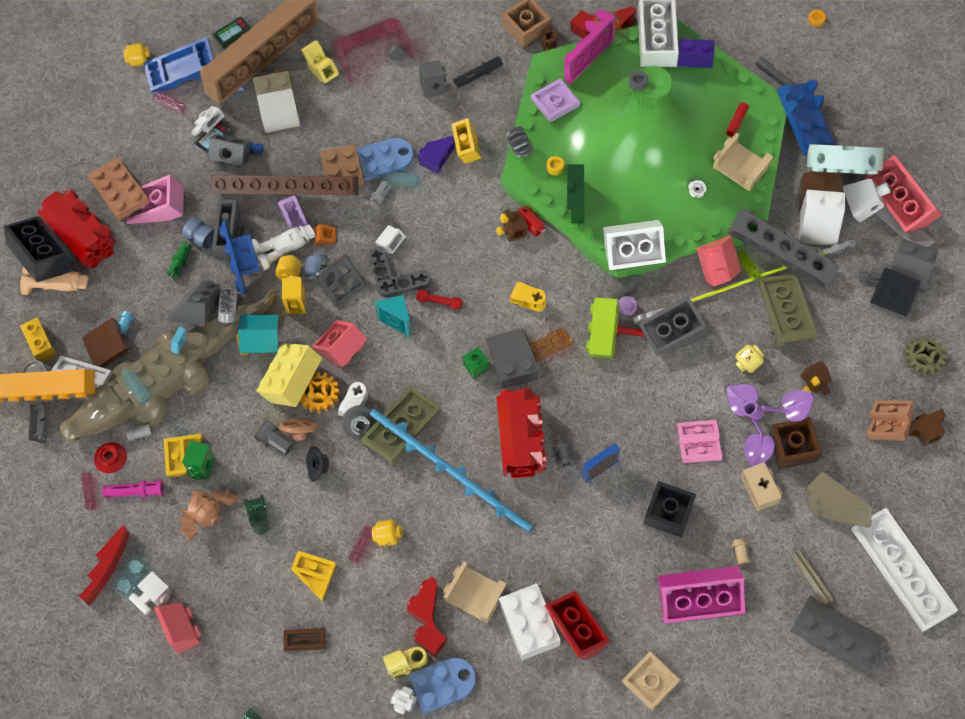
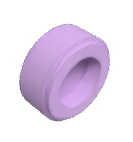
[619,296,637,315]

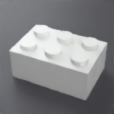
[499,584,560,660]

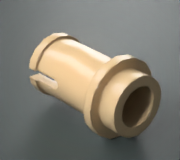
[732,538,751,565]

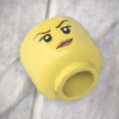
[735,344,764,373]

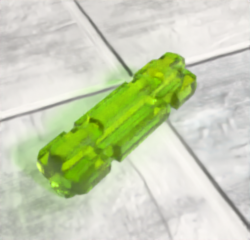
[737,250,761,281]

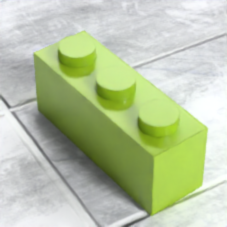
[586,298,620,359]

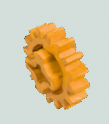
[299,372,340,414]

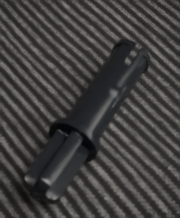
[453,56,503,88]

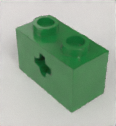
[182,440,216,481]

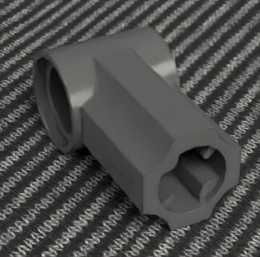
[254,420,295,456]

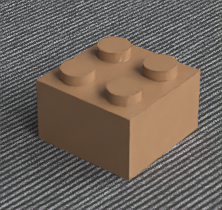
[502,0,551,49]
[320,144,364,186]

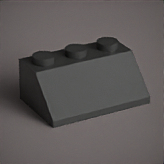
[167,281,220,325]

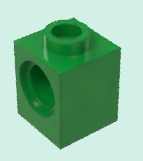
[462,347,489,380]

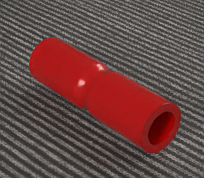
[725,102,749,137]

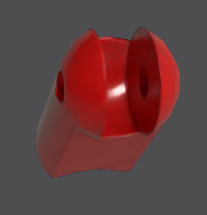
[518,206,545,237]

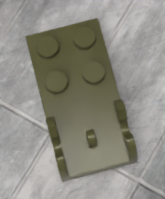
[758,273,817,347]
[361,386,441,467]

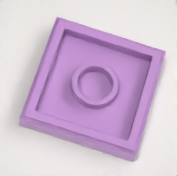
[530,78,580,123]

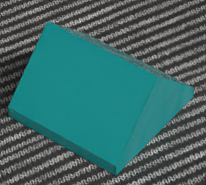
[375,295,412,337]
[238,315,279,353]

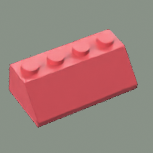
[864,155,942,233]

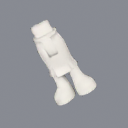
[252,225,316,271]

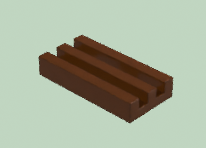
[284,628,325,652]

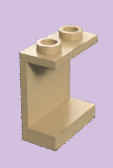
[713,133,773,191]
[443,561,507,624]

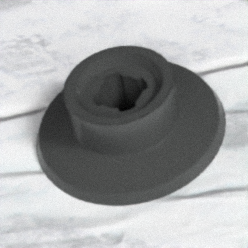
[342,405,377,438]

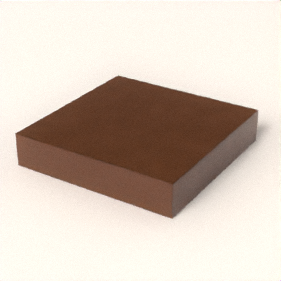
[82,318,129,368]

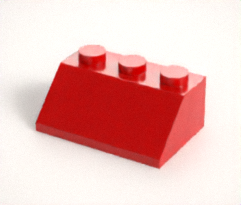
[544,591,611,661]

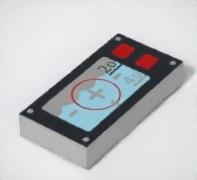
[194,121,232,156]

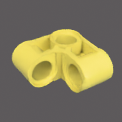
[383,647,428,679]

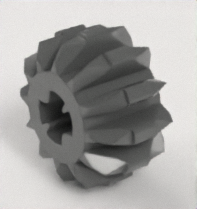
[506,126,533,158]

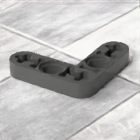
[369,247,431,298]

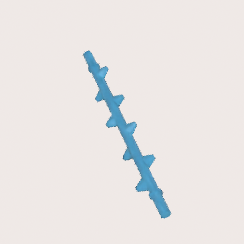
[369,408,533,532]

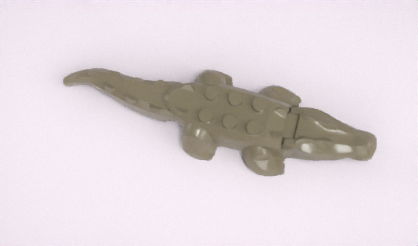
[60,289,277,443]

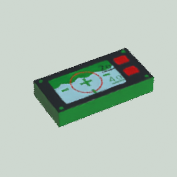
[212,16,251,48]

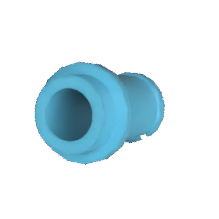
[118,311,134,336]

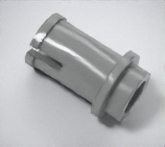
[370,181,391,205]
[126,423,152,442]

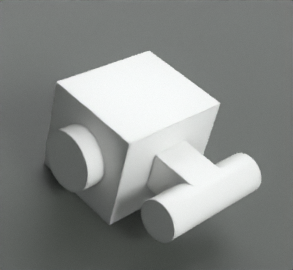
[129,571,172,615]

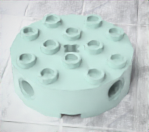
[807,145,884,174]

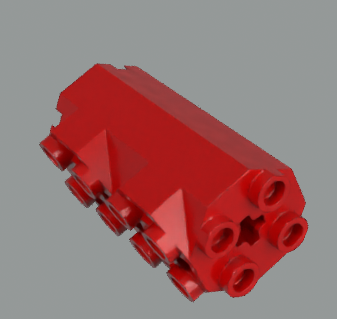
[37,189,116,269]
[496,388,546,478]

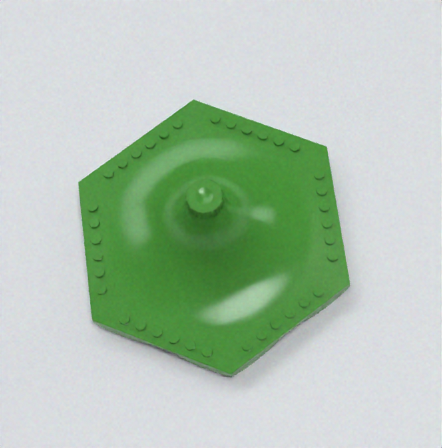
[501,18,786,278]

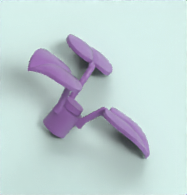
[727,384,814,467]

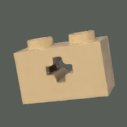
[740,462,782,511]

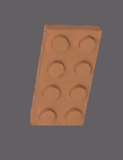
[87,157,150,221]

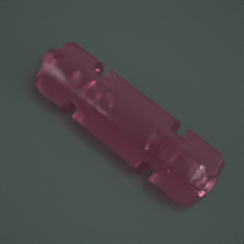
[153,91,186,113]
[81,472,97,510]
[349,525,372,563]

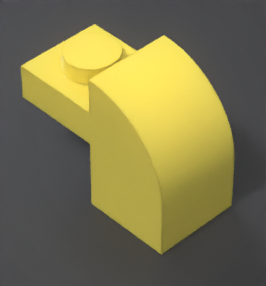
[301,40,339,84]

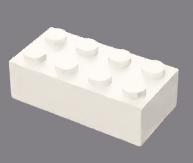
[638,0,678,67]

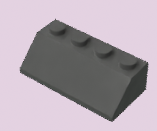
[790,596,884,673]

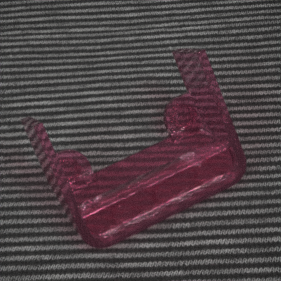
[331,18,413,83]

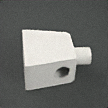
[843,179,891,222]

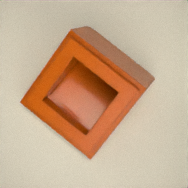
[314,224,336,245]

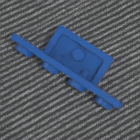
[219,220,260,295]

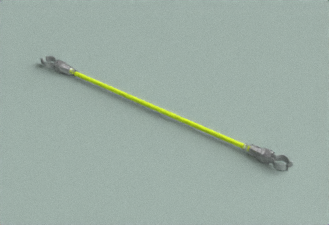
[633,240,856,325]

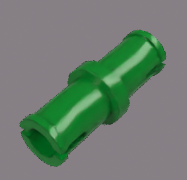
[167,242,192,279]

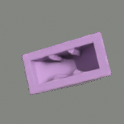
[278,195,308,229]

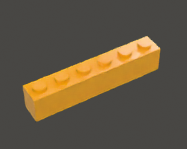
[0,369,95,403]

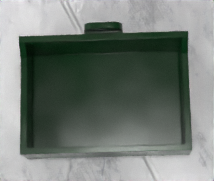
[567,164,584,223]

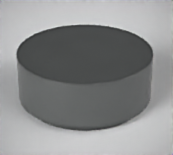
[388,44,406,61]
[628,71,648,91]

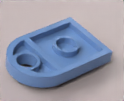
[356,138,413,181]
[408,658,476,714]

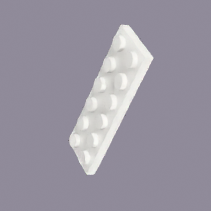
[851,508,958,632]

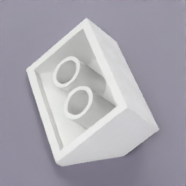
[603,220,666,270]

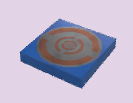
[582,443,620,483]

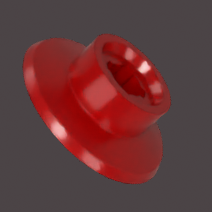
[94,442,127,473]

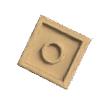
[621,651,681,711]

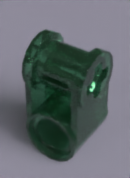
[244,494,270,535]

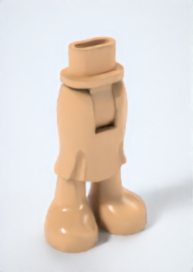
[20,266,89,295]

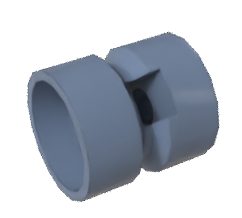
[182,216,215,250]

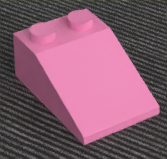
[126,175,184,224]

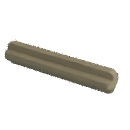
[792,550,834,605]

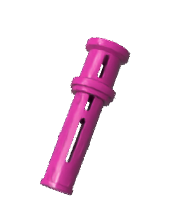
[102,479,164,498]

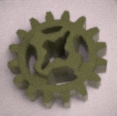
[903,335,948,376]

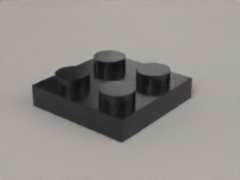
[870,267,921,317]

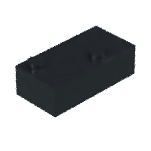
[4,216,72,283]

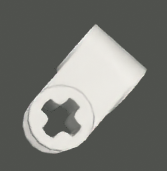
[338,382,368,422]

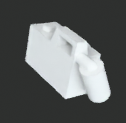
[192,106,224,136]

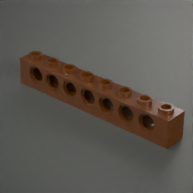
[211,175,359,195]

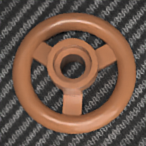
[279,419,318,441]

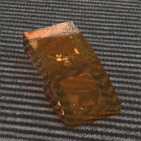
[529,327,573,362]

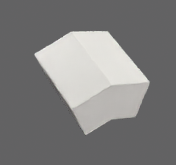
[376,225,406,254]

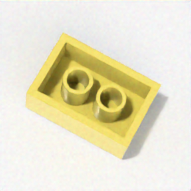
[257,343,322,407]

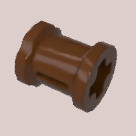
[542,29,558,51]

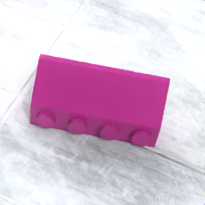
[658,566,745,624]

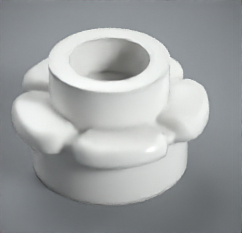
[688,180,706,198]

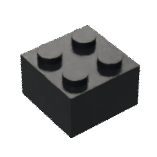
[643,481,696,538]

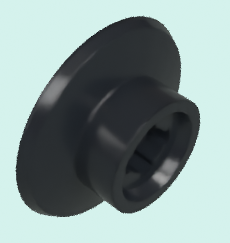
[306,446,329,482]

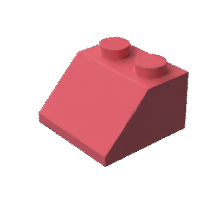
[696,235,741,286]
[312,320,367,367]
[154,603,201,654]

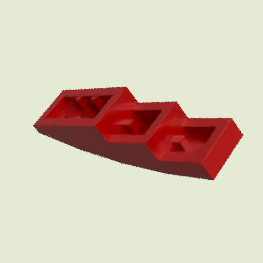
[79,525,130,606]

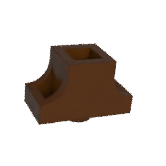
[908,409,946,446]

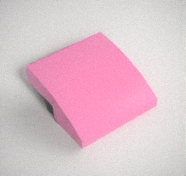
[677,420,722,464]

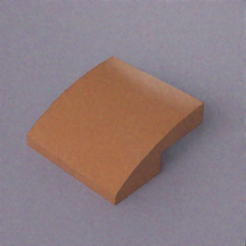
[866,400,914,440]

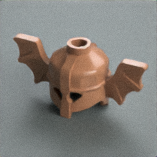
[179,489,239,541]

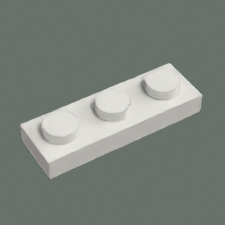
[51,356,112,388]

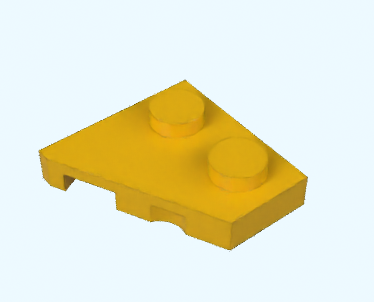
[164,434,203,478]
[291,551,337,601]

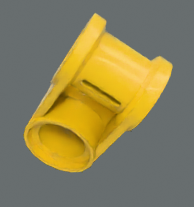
[509,282,547,312]

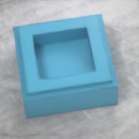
[171,326,186,354]

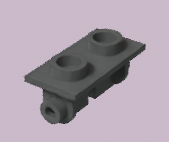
[28,402,49,444]

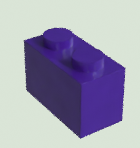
[676,39,715,68]

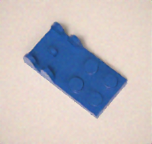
[777,80,836,155]

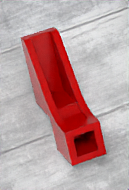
[570,7,636,39]
[407,576,447,658]

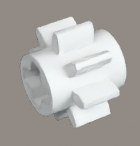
[391,686,417,714]

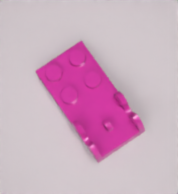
[564,10,615,85]

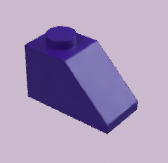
[418,136,456,173]

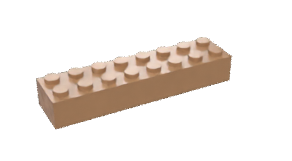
[200,0,319,104]

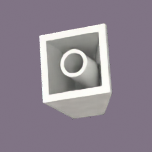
[799,190,845,246]

